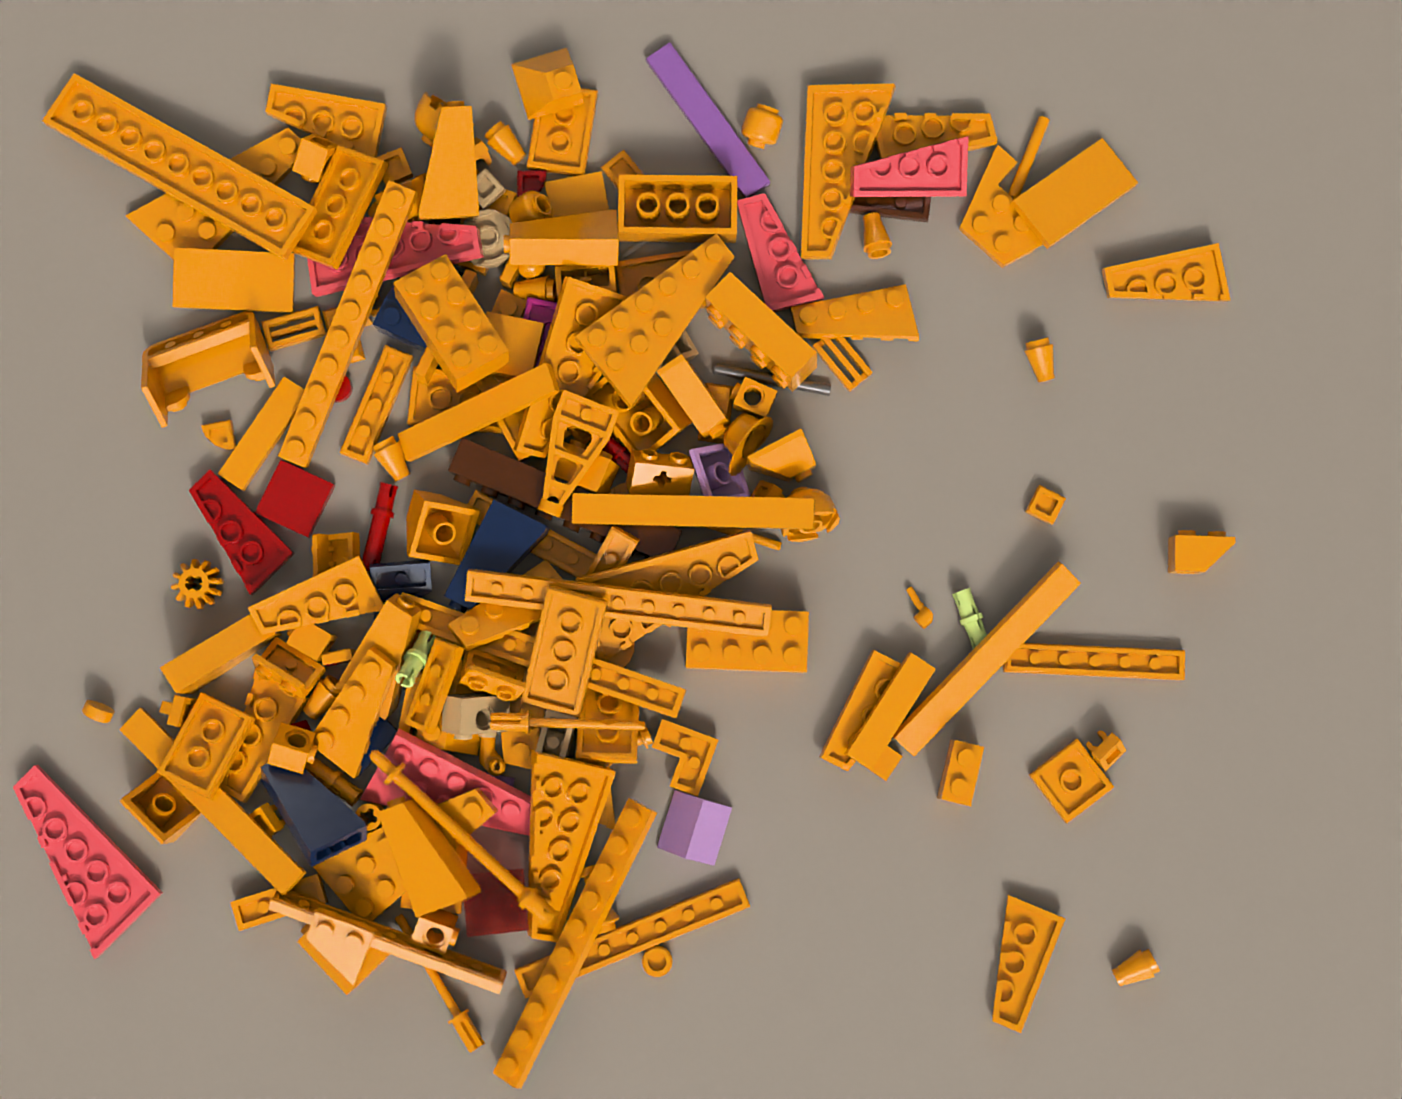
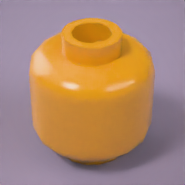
[741,103,783,149]
[509,190,552,223]

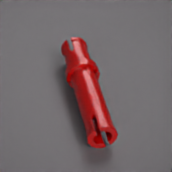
[362,482,399,571]

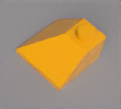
[511,47,584,120]
[746,428,816,483]
[406,489,480,565]

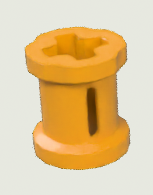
[355,803,384,831]

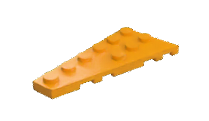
[125,128,301,260]
[576,529,759,662]
[527,750,616,943]
[313,787,498,921]

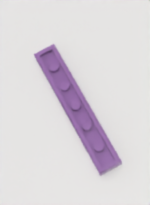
[646,42,770,198]

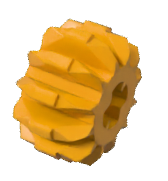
[171,559,224,610]

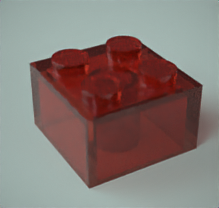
[463,868,529,937]

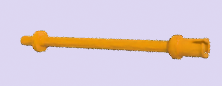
[370,750,558,927]

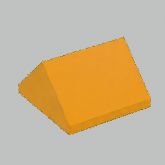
[119,773,202,845]

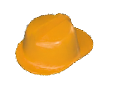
[723,413,773,476]

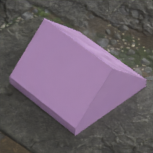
[689,443,751,497]
[657,790,732,866]

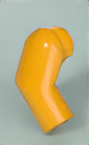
[479,737,506,776]

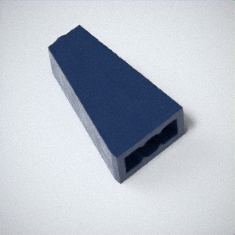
[444,499,550,613]
[261,763,367,867]

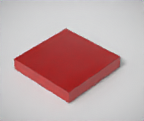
[255,459,336,538]

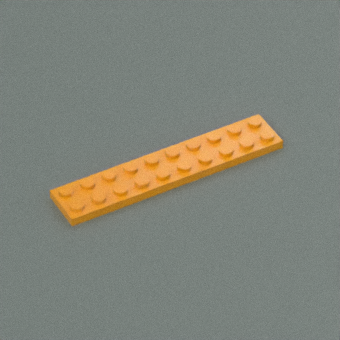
[42,73,318,260]

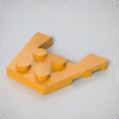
[959,145,1043,268]

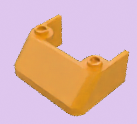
[141,311,275,428]

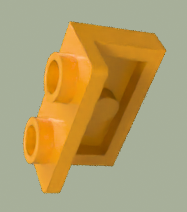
[311,532,360,577]
[252,637,326,699]
[459,649,526,702]

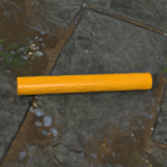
[1008,116,1050,199]

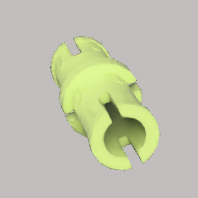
[952,588,987,649]
[395,631,436,688]

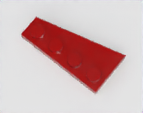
[189,470,295,595]

